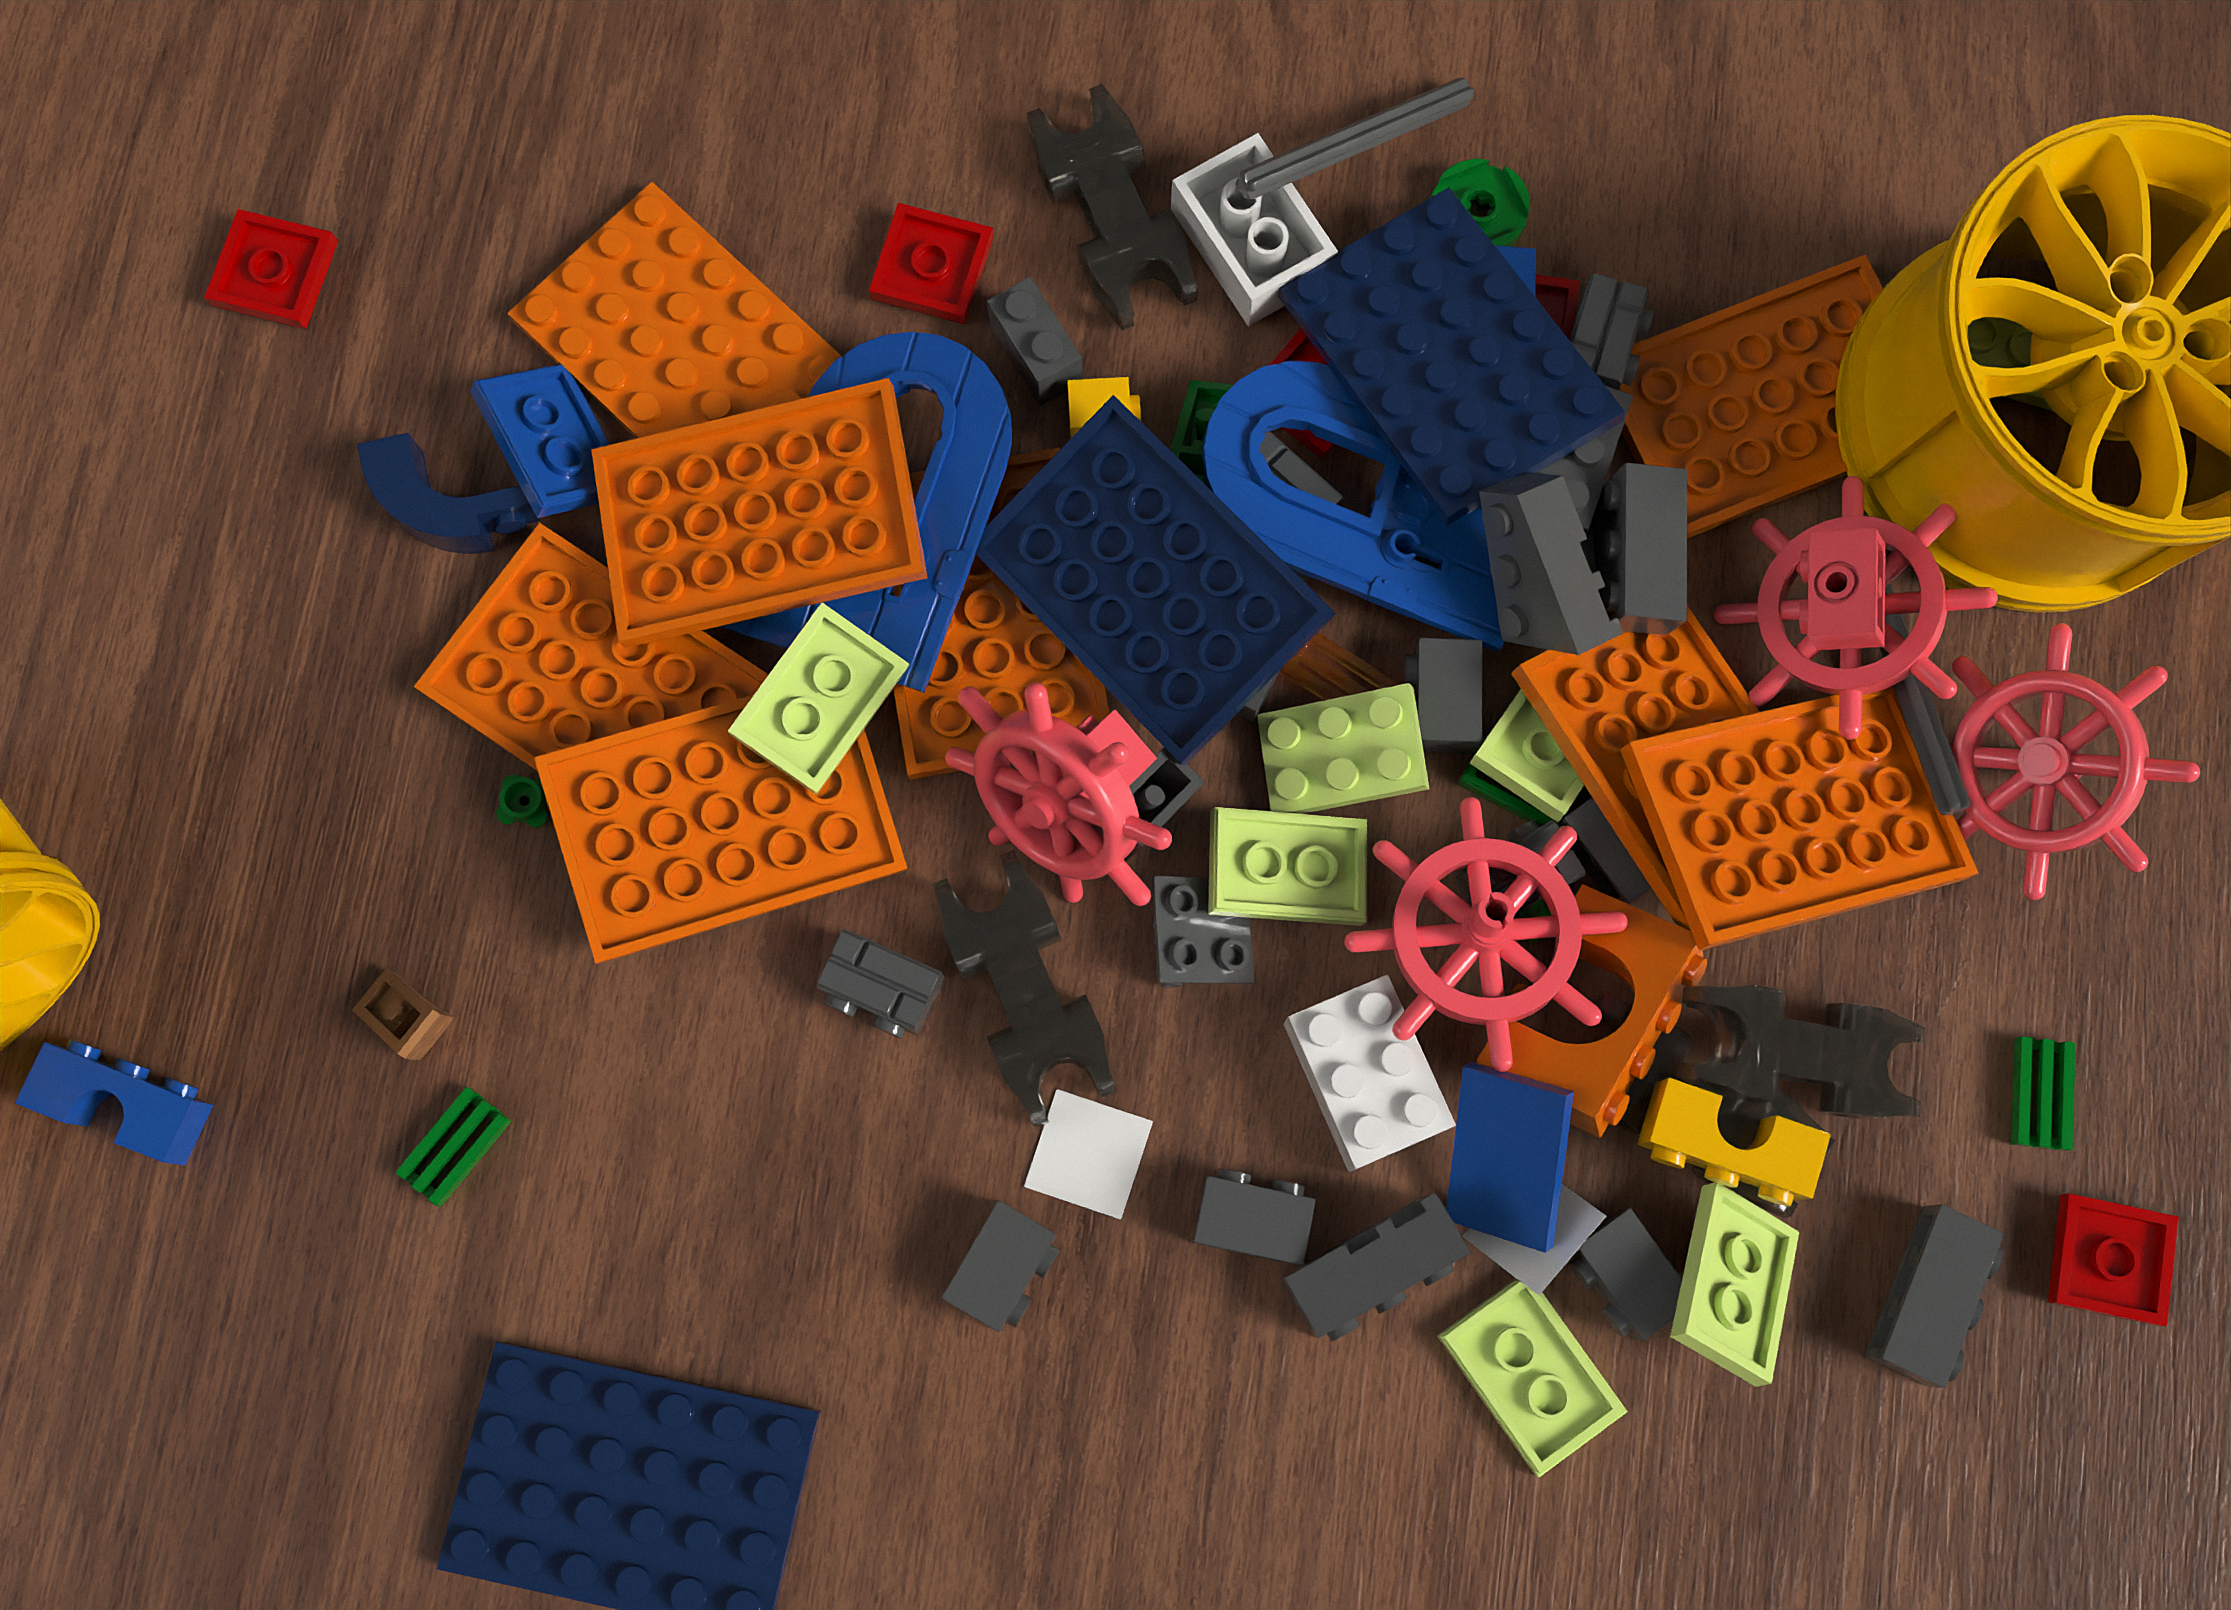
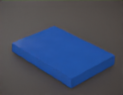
[470,364,610,518]
[1446,1062,1574,1253]

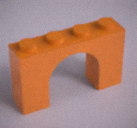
[1476,884,1707,1139]

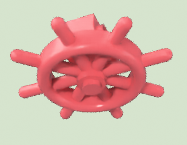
[1713,476,1998,740]
[945,683,1172,906]

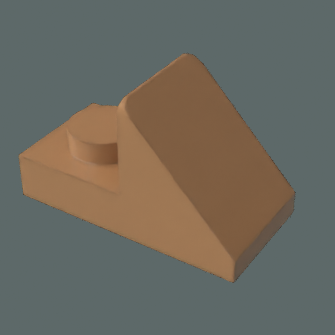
[352,967,453,1060]

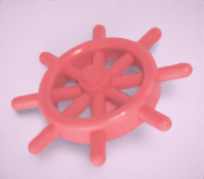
[1949,623,2200,900]
[1344,797,1628,1072]

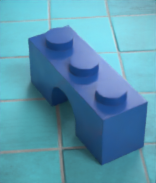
[15,1038,213,1166]

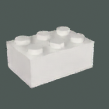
[1171,133,1338,326]
[1283,974,1456,1172]

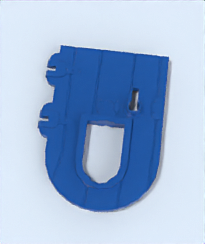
[720,331,1012,693]
[1202,361,1504,652]

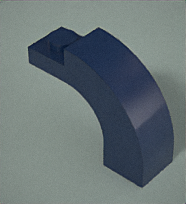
[357,432,541,554]

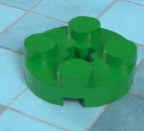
[1431,158,1530,247]

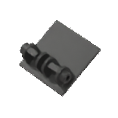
[1151,876,1255,988]

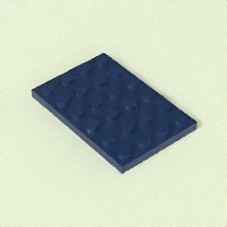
[1278,187,1625,526]
[975,395,1336,765]
[437,1341,821,1610]

